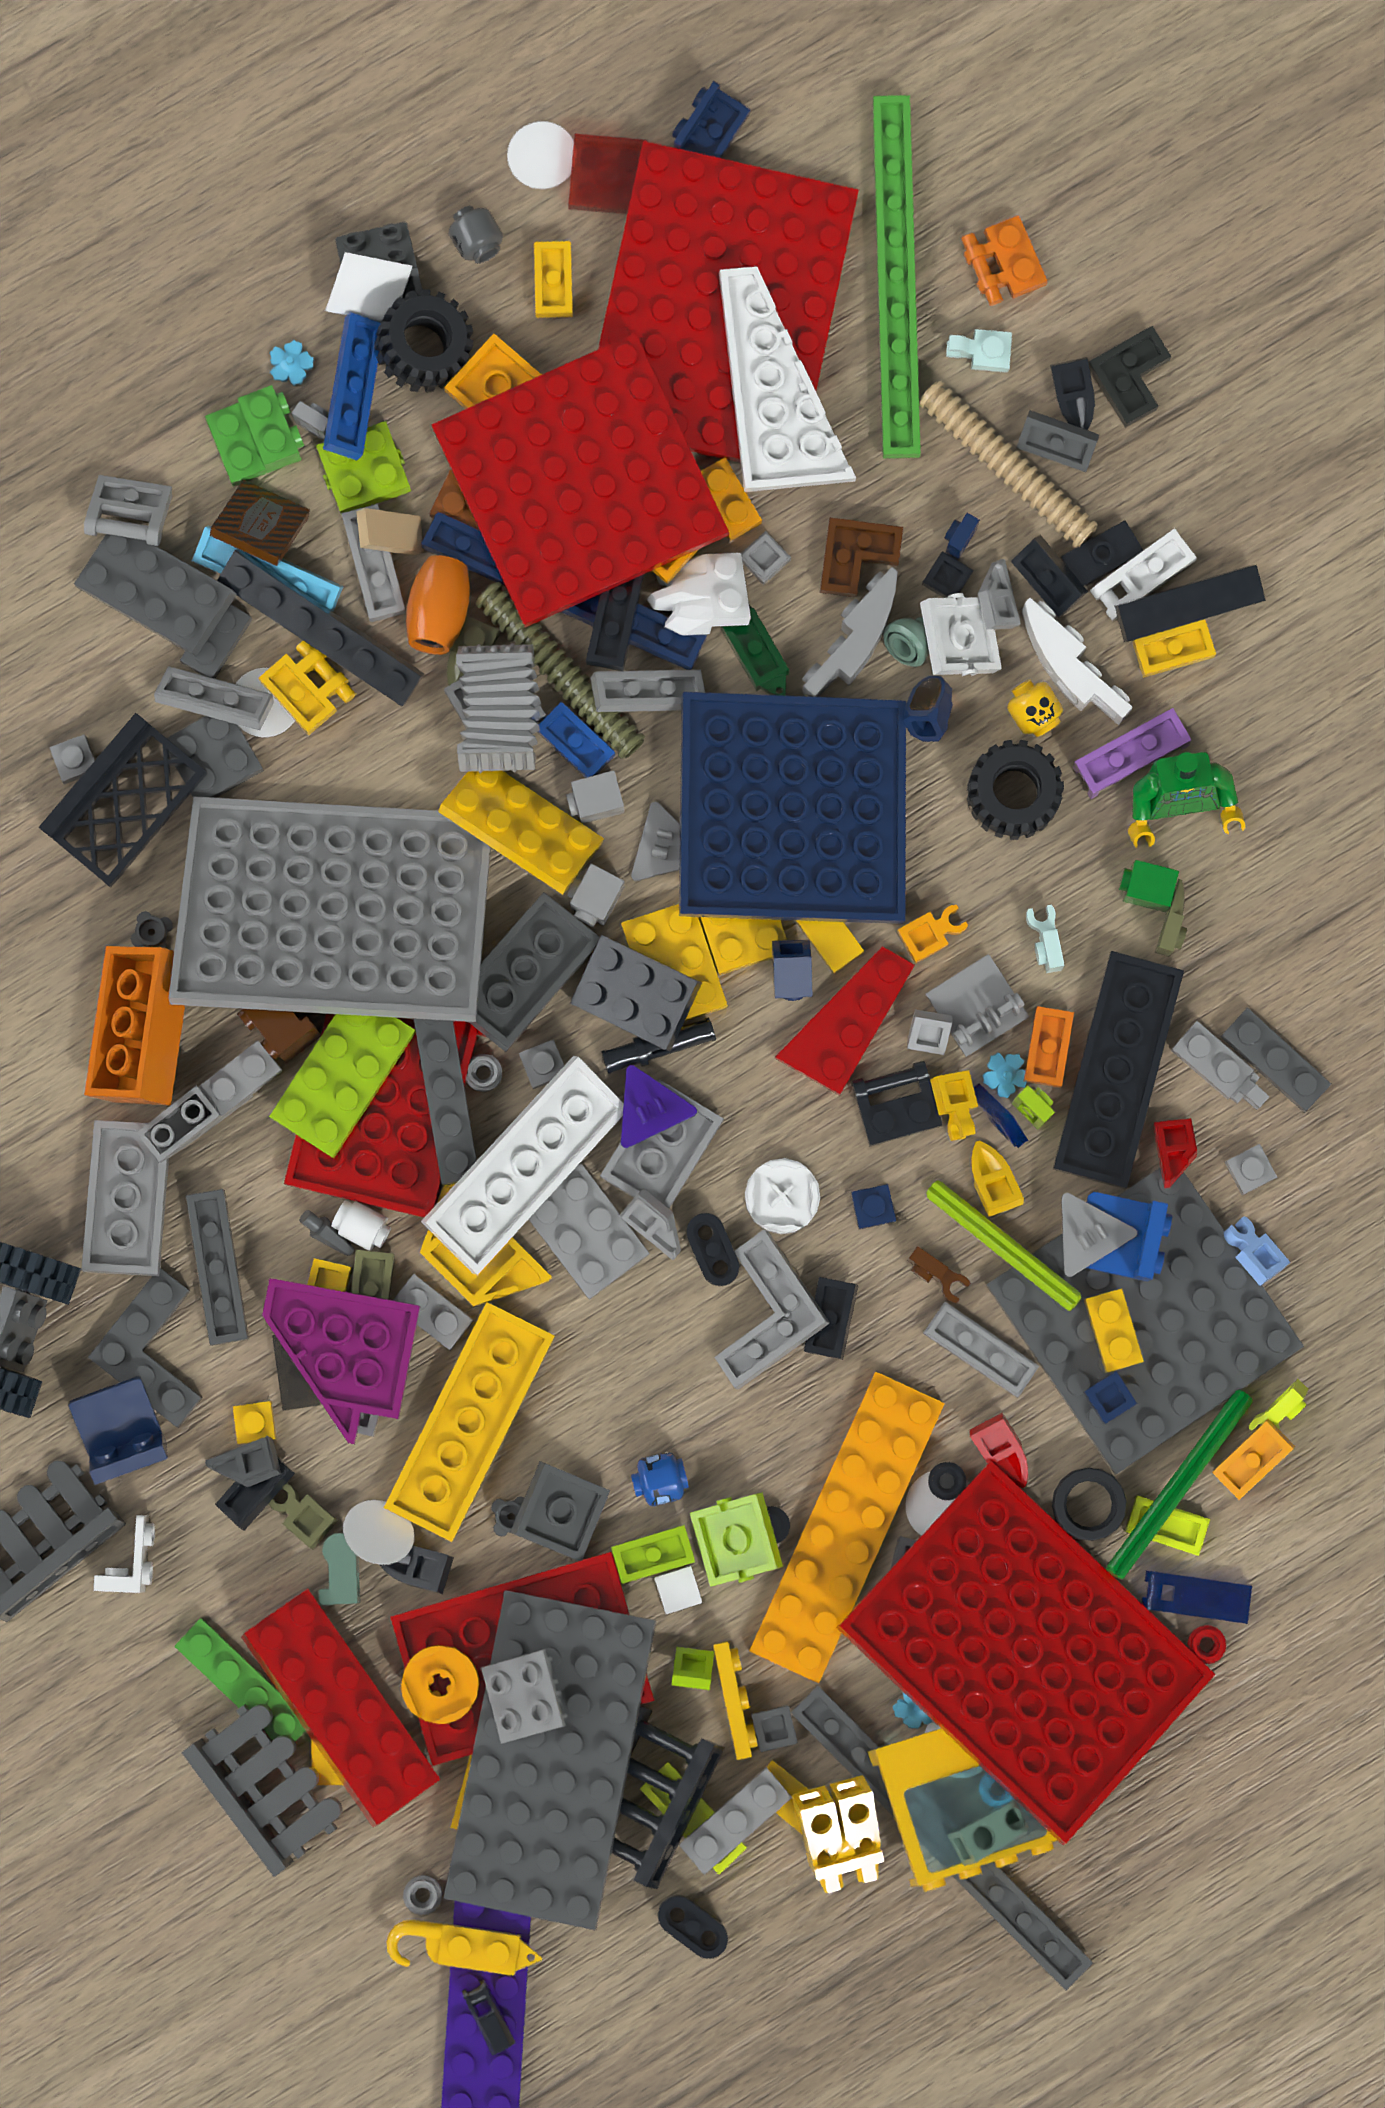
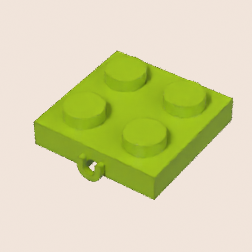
[316,421,411,516]
[690,1492,783,1587]

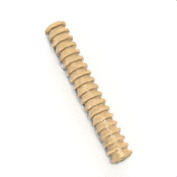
[919,381,1098,548]

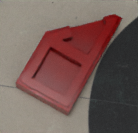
[1153,1118,1197,1188]

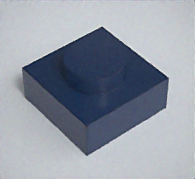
[944,513,980,560]
[851,1184,896,1230]
[1083,1371,1137,1424]

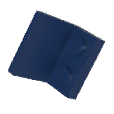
[69,1376,168,1485]

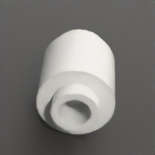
[331,1200,391,1251]

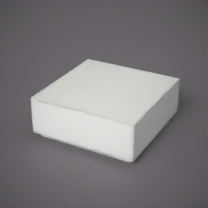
[655,1566,703,1614]

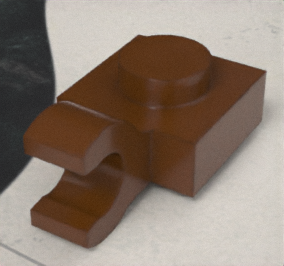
[907,1246,971,1304]

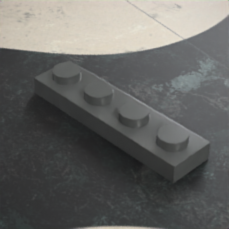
[186,1189,249,1346]

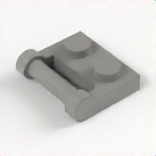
[84,475,172,546]

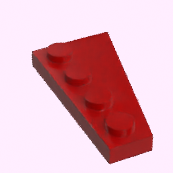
[775,946,915,1096]

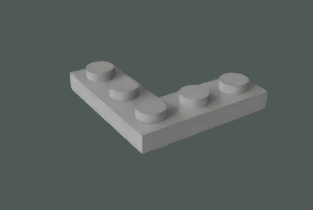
[714,1229,830,1389]

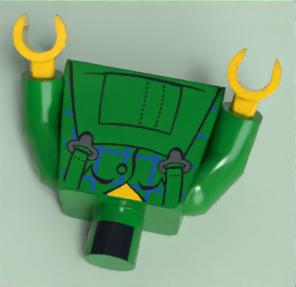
[1128,752,1245,848]

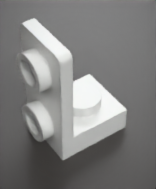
[94,1515,155,1593]

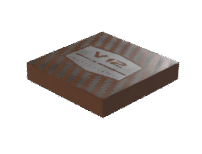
[210,479,310,566]

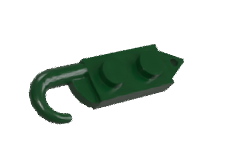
[721,581,789,696]

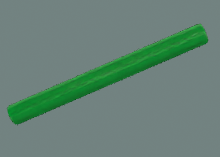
[1106,1389,1253,1579]

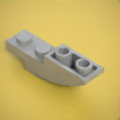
[802,567,898,697]
[137,1040,282,1163]

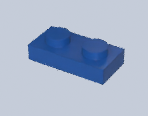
[538,702,616,778]

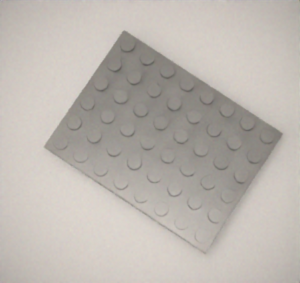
[169,797,491,1022]

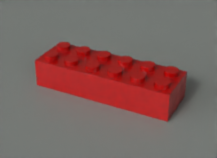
[241,1588,441,1827]

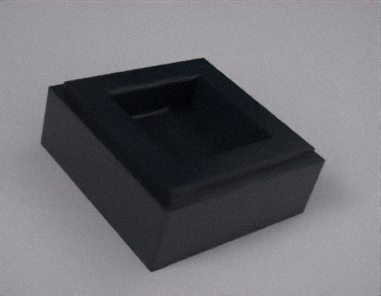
[922,551,974,599]

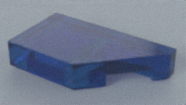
[974,1083,1028,1148]

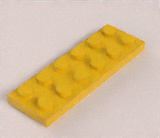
[384,1302,555,1542]

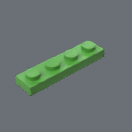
[174,1618,306,1742]

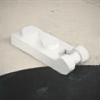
[1090,528,1197,621]

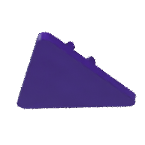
[621,1065,697,1148]

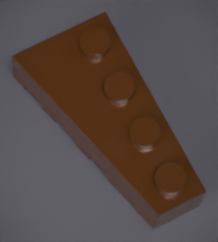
[237,1009,321,1063]

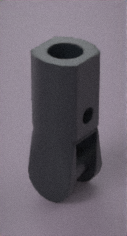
[462,1979,516,2055]

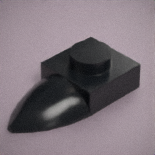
[1050,357,1095,430]
[379,1546,454,1595]

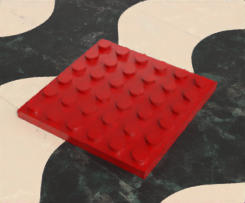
[431,333,729,628]

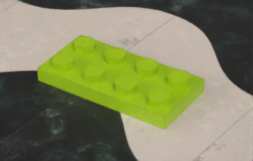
[269,1014,416,1158]

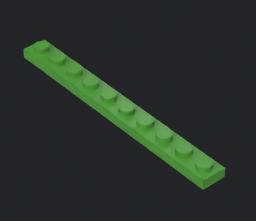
[873,95,921,459]

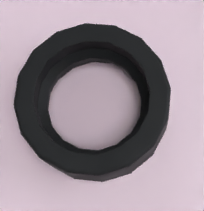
[1052,1468,1127,1541]

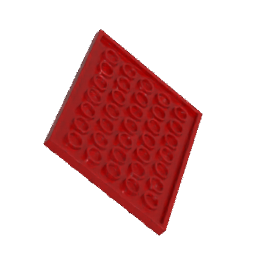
[598,141,859,463]
[836,1461,1216,1845]

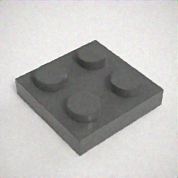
[167,716,264,798]
[510,1461,610,1561]

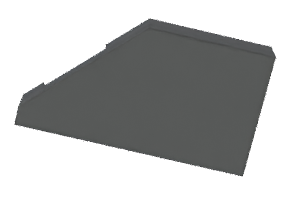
[205,1436,281,1487]

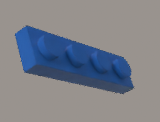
[323,312,380,460]

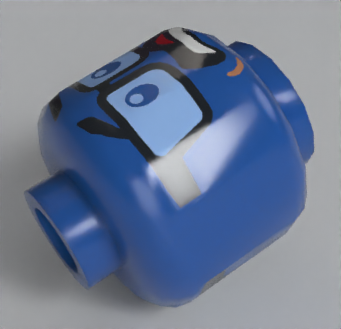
[631,1452,689,1506]

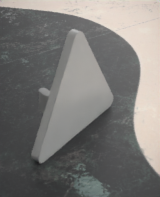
[631,802,680,881]
[1061,1193,1137,1277]

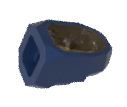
[903,676,953,742]

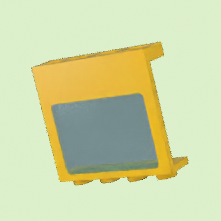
[868,1728,1057,1892]

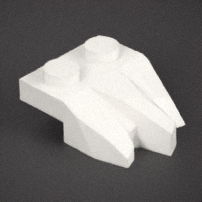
[647,553,751,635]

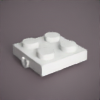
[920,593,1002,676]

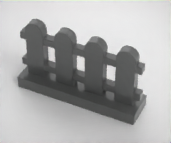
[0,1461,126,1622]
[181,1704,342,1877]

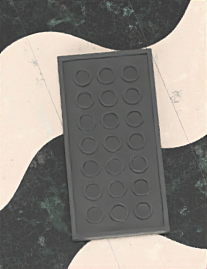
[444,1590,657,1930]

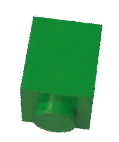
[1119,860,1179,913]

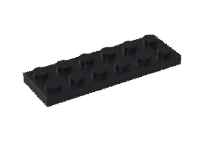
[1053,951,1184,1189]

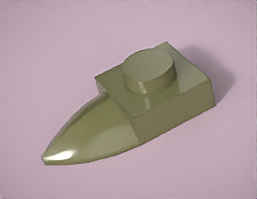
[447,616,500,685]
[1155,879,1187,957]

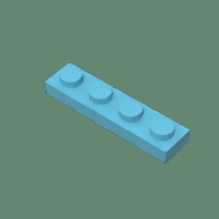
[192,526,343,612]

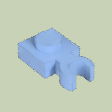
[1224,1216,1290,1286]

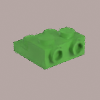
[205,385,304,487]

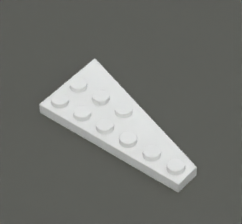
[719,266,856,492]

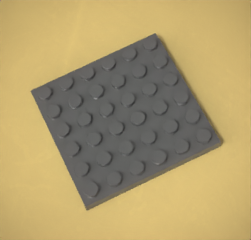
[986,1168,1304,1475]

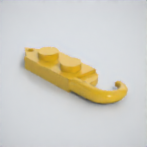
[386,1920,542,1975]

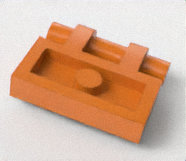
[961,215,1048,306]

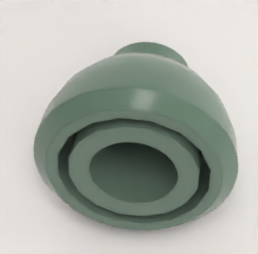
[883,617,929,667]

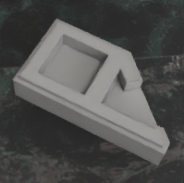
[978,559,1021,629]
[619,1188,681,1260]

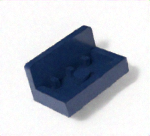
[672,81,751,158]

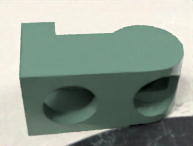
[319,1533,360,1605]
[947,1800,1030,1866]

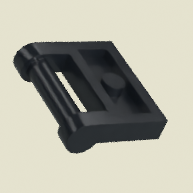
[851,1060,943,1147]

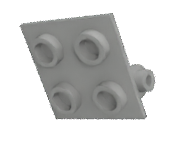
[926,954,1029,1057]
[481,1649,567,1744]

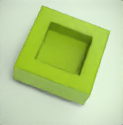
[671,1646,714,1690]

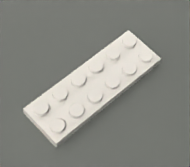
[421,1056,624,1275]

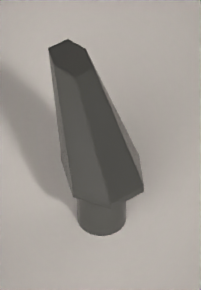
[299,1210,354,1256]

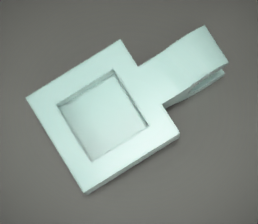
[946,329,1012,372]
[1026,905,1065,974]

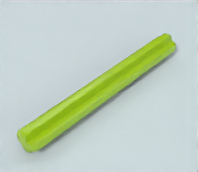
[926,1180,1081,1311]

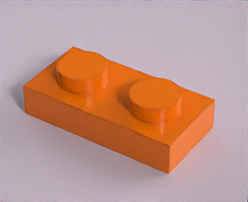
[1023,1006,1074,1088]

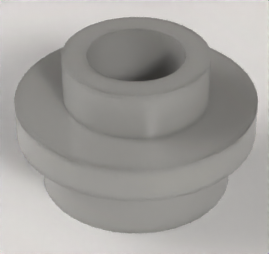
[466,1054,502,1092]
[403,1875,442,1915]

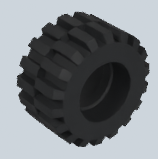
[375,289,474,393]
[967,740,1064,840]

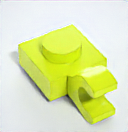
[1249,1379,1309,1431]

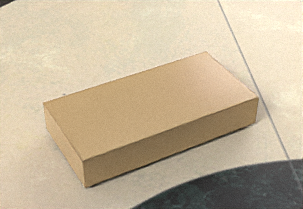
[356,508,424,555]

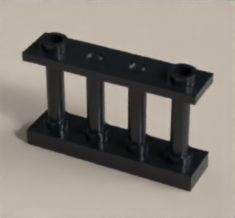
[612,1705,725,1889]

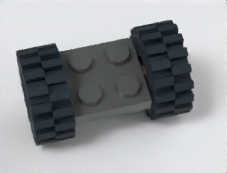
[0,1242,81,1418]

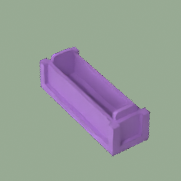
[1072,708,1191,799]

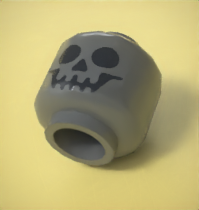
[448,206,503,264]

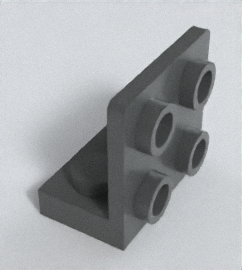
[335,222,422,300]

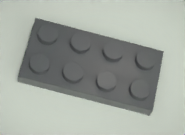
[74,534,236,657]
[469,892,600,1052]

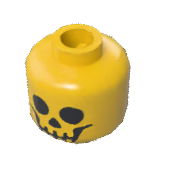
[1007,679,1063,737]

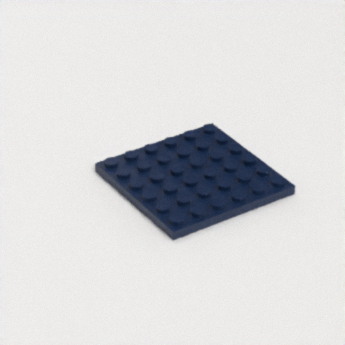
[679,692,906,924]

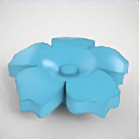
[270,340,314,386]
[982,1053,1027,1098]
[893,1692,933,1729]

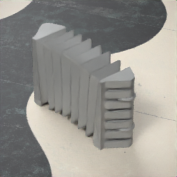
[456,643,541,773]

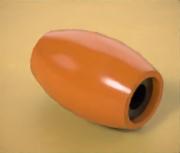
[406,555,470,655]

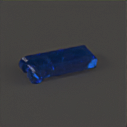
[1141,1570,1253,1624]

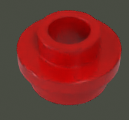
[1187,1625,1226,1664]

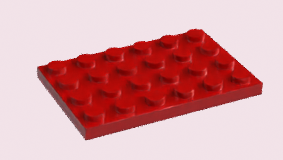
[284,1013,478,1218]
[390,1552,654,1766]

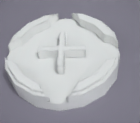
[745,1158,820,1234]

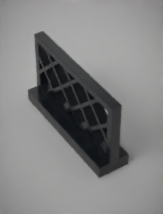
[38,713,208,887]

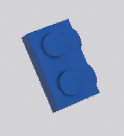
[1086,1192,1172,1282]

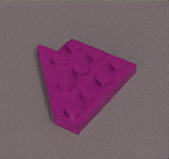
[262,1278,421,1445]

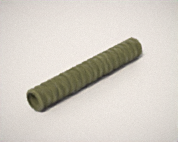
[475,582,645,759]

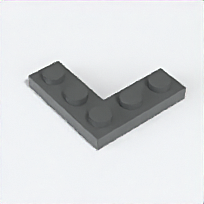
[88,1268,202,1428]

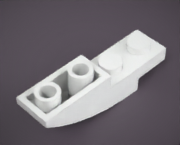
[1022,598,1132,725]

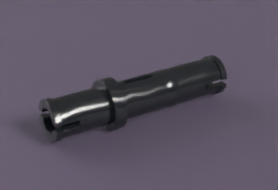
[601,1017,716,1074]

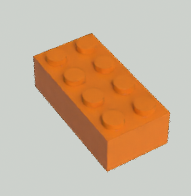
[84,946,185,1106]

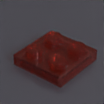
[568,134,648,214]

